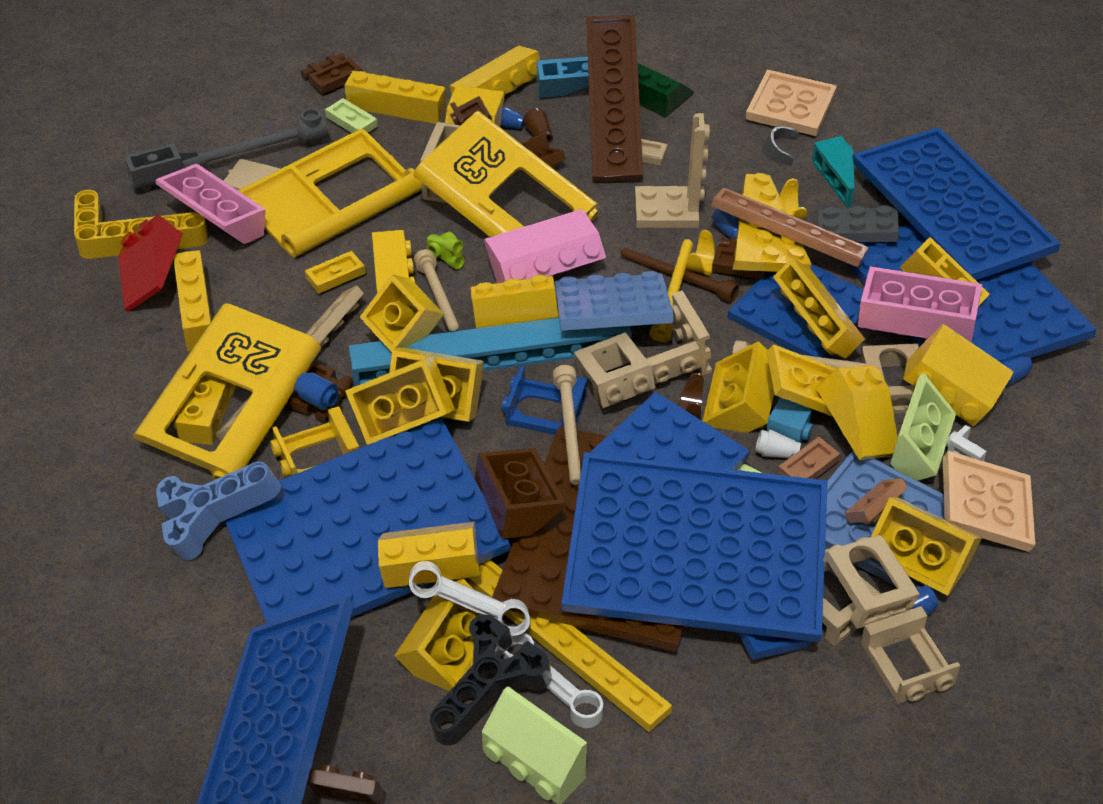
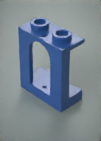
[501,366,587,435]

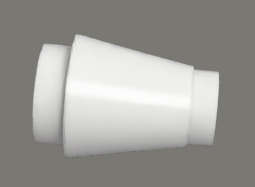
[755,429,801,459]

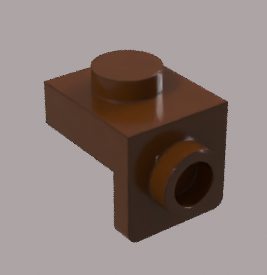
[449,96,492,125]
[523,133,566,169]

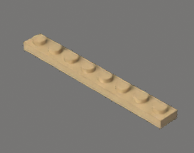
[216,285,364,441]

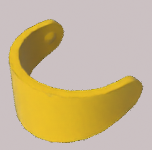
[780,178,807,221]
[687,230,715,276]

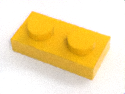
[305,251,366,294]

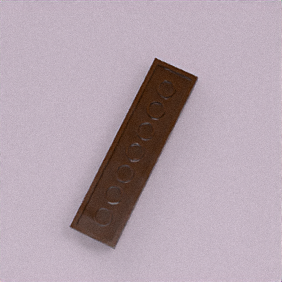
[586,15,643,182]

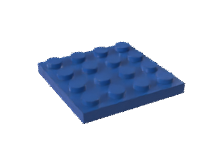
[727,265,864,358]
[590,392,750,470]

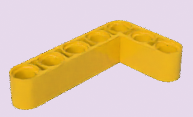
[74,190,209,259]

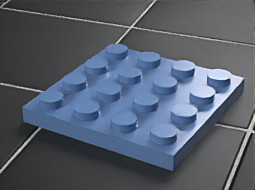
[555,271,674,331]
[825,450,945,586]

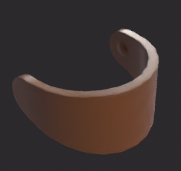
[678,373,704,420]

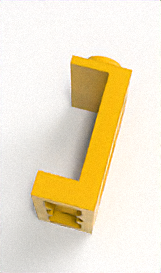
[270,406,359,478]

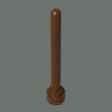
[621,248,739,303]

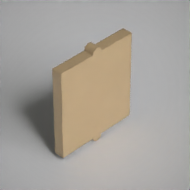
[224,159,280,190]

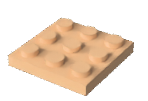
[745,70,837,136]
[943,451,1035,552]

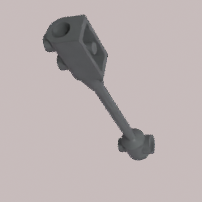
[124,108,329,192]

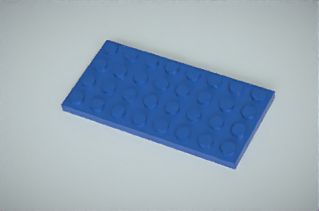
[852,127,1060,280]
[196,596,354,804]

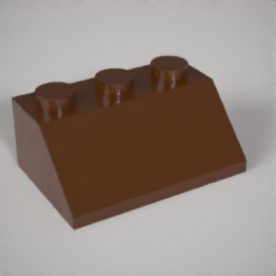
[474,448,566,539]

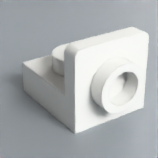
[946,425,987,461]

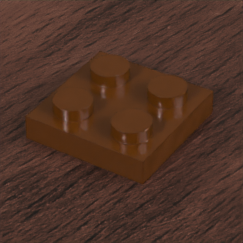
[307,765,387,804]

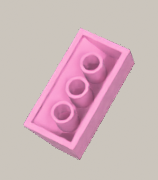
[156,163,265,244]
[483,209,606,283]

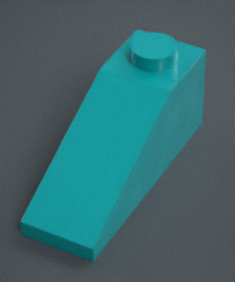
[812,136,854,208]

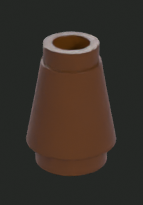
[524,108,553,143]

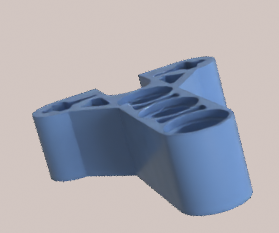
[156,462,281,561]

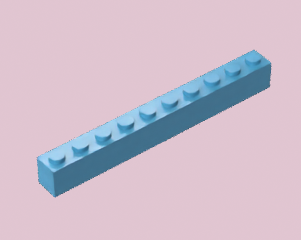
[349,318,632,387]

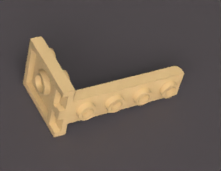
[635,113,710,228]
[592,291,712,404]

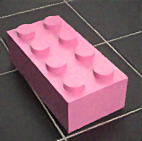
[858,266,982,343]

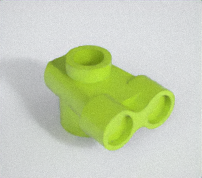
[427,231,465,270]

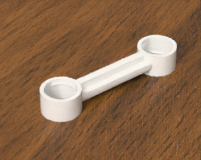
[409,561,530,636]
[502,633,603,728]

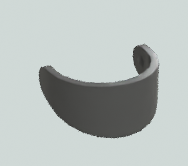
[762,126,799,165]

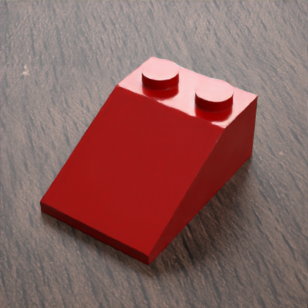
[118,214,183,312]

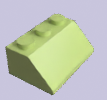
[891,373,956,481]
[482,686,587,804]

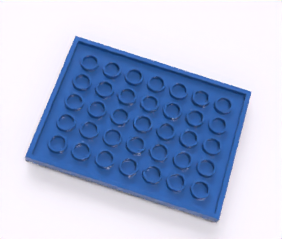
[845,224,1096,363]
[224,417,511,623]
[561,452,828,642]

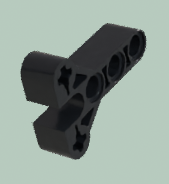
[429,614,552,746]

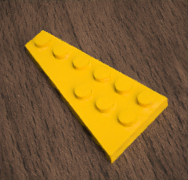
[732,173,812,272]

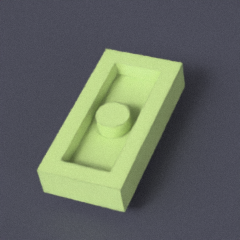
[325,98,378,133]

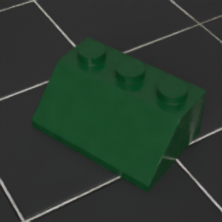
[637,63,694,118]

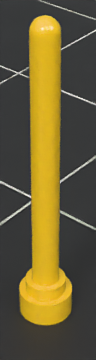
[649,239,693,343]

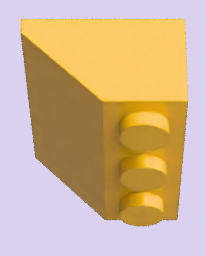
[471,275,559,329]
[903,324,1013,426]
[702,341,774,433]
[870,497,982,596]
[378,521,480,588]
[394,579,504,691]

